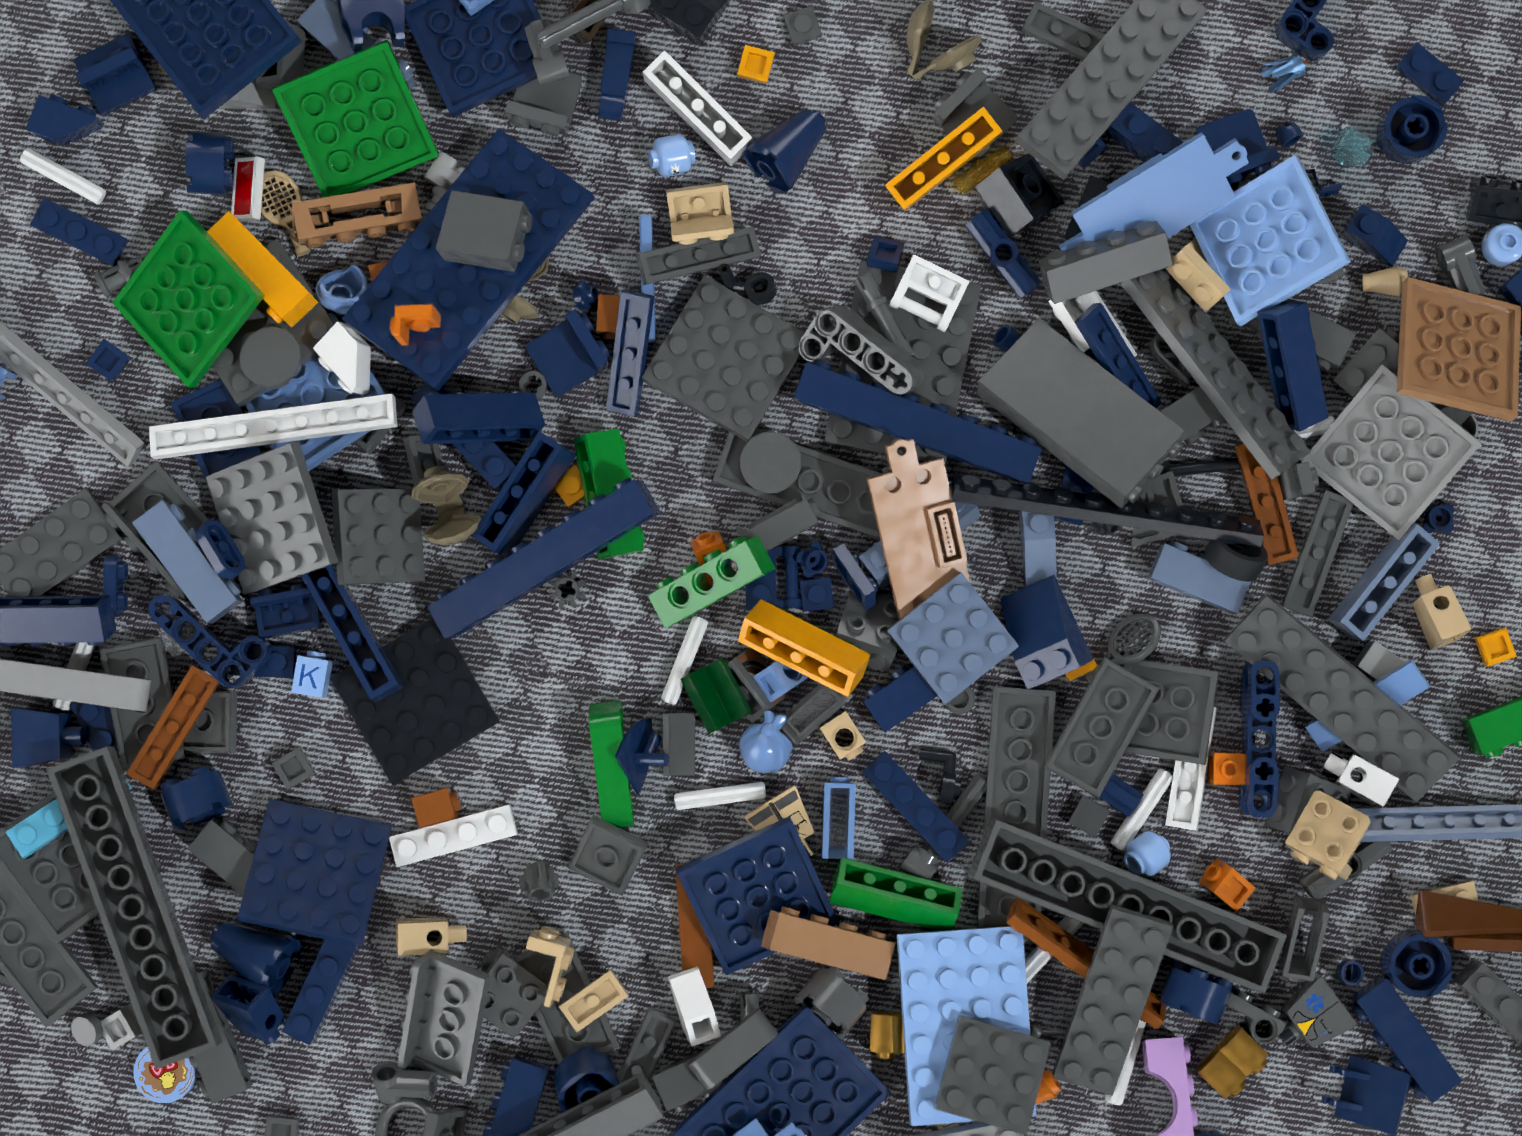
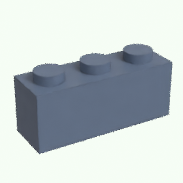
[1147,541,1251,614]

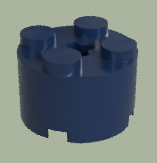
[1376,95,1448,164]
[185,131,234,195]
[160,766,233,830]
[1380,931,1453,997]
[1159,960,1233,1024]
[553,1047,620,1113]

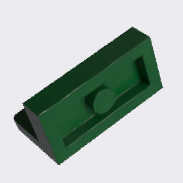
[680,658,751,734]

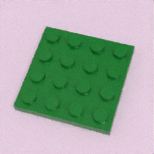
[272,39,439,198]
[112,210,265,388]

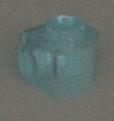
[1331,126,1374,168]

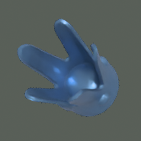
[1261,53,1308,92]

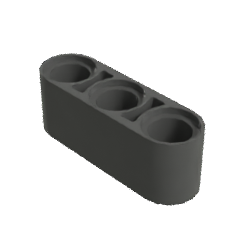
[687,1008,778,1091]

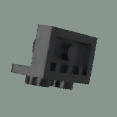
[1466,174,1522,229]

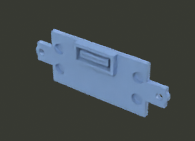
[1059,132,1249,251]

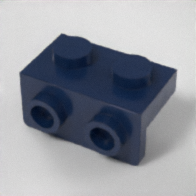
[250,584,322,639]

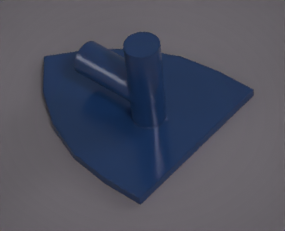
[615,719,669,795]

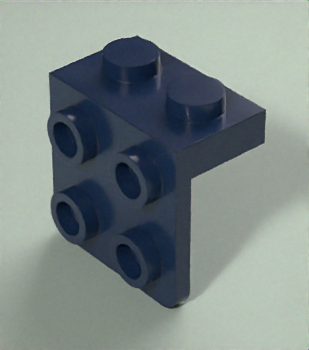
[1195,109,1280,186]
[526,309,610,396]

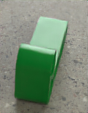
[589,700,634,828]

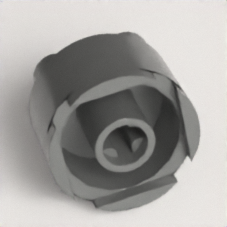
[794,966,869,1040]

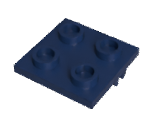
[1321,1055,1412,1136]

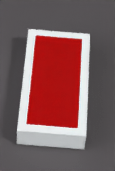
[231,157,265,221]

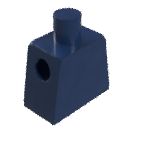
[11,708,87,768]
[210,974,285,1044]

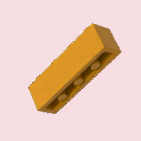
[885,106,1003,211]
[207,211,318,328]
[738,599,871,697]

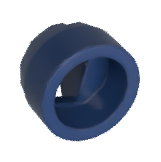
[1276,121,1304,148]
[993,324,1020,352]
[1336,960,1364,986]

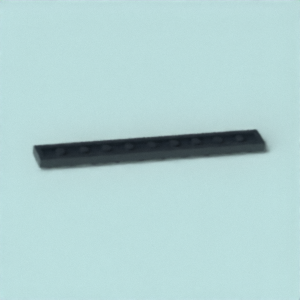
[951,474,1264,547]

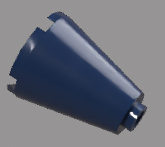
[743,109,826,194]
[210,922,301,995]

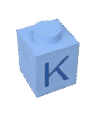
[291,651,333,698]

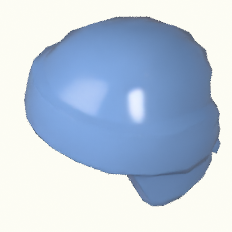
[316,265,368,314]
[739,710,793,773]

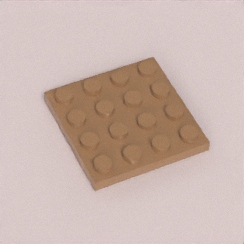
[1397,277,1521,422]

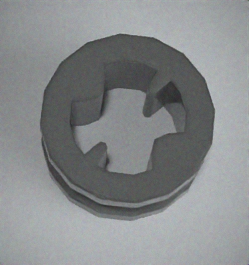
[519,371,548,400]

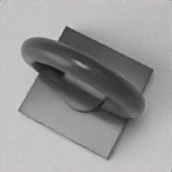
[376,1097,468,1136]

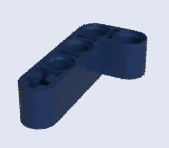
[1275,0,1334,61]
[148,595,272,688]

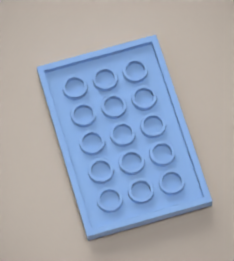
[896,926,1036,1126]

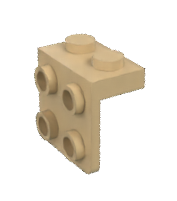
[666,182,734,245]
[1165,237,1231,312]
[1285,791,1371,880]
[526,926,575,1008]

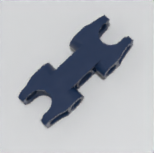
[337,0,405,52]
[1238,661,1280,818]

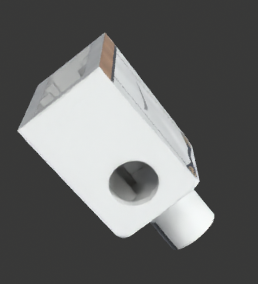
[1323,752,1399,808]

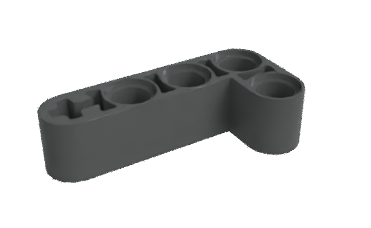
[798,305,924,395]

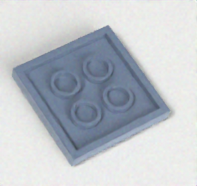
[887,572,1019,705]

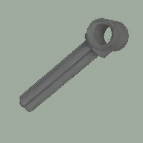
[536,0,651,49]
[899,775,987,880]

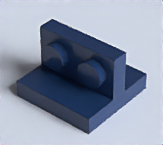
[73,33,157,117]

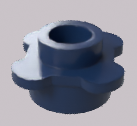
[573,279,599,312]
[1422,503,1454,534]
[795,541,828,578]

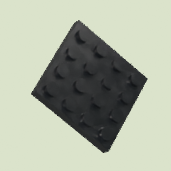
[330,618,501,785]

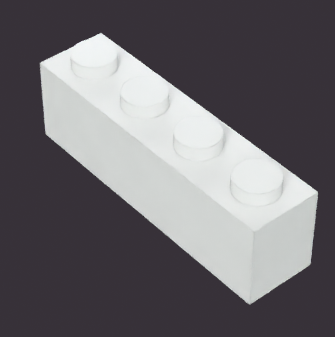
[643,50,753,166]

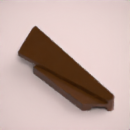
[1414,891,1522,952]

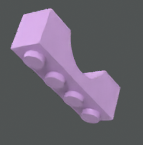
[1141,1037,1198,1136]

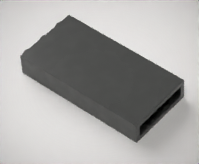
[977,318,1185,508]

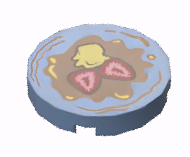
[134,1047,197,1103]

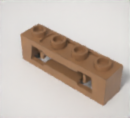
[291,182,422,248]

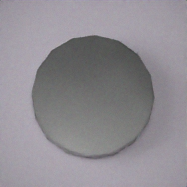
[239,326,303,389]
[740,432,801,494]

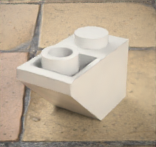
[313,321,371,395]
[668,966,721,1047]

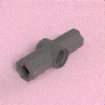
[1299,841,1393,899]

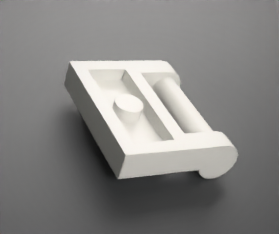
[889,255,970,332]

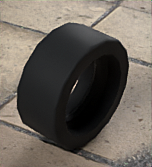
[1204,539,1268,582]

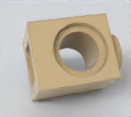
[819,711,866,761]

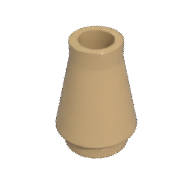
[1362,266,1408,297]

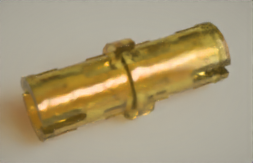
[952,145,1014,196]

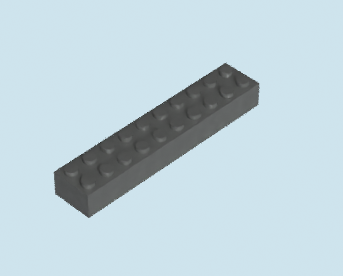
[46,746,222,1069]
[968,818,1287,994]

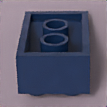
[1000,575,1094,690]

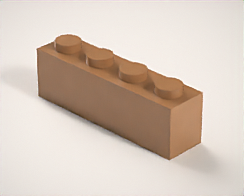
[761,906,895,980]

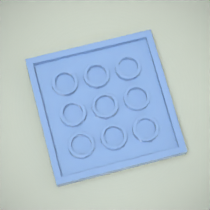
[1190,155,1351,326]

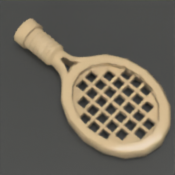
[261,170,310,257]

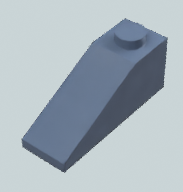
[1018,511,1057,588]

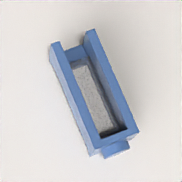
[821,777,856,859]

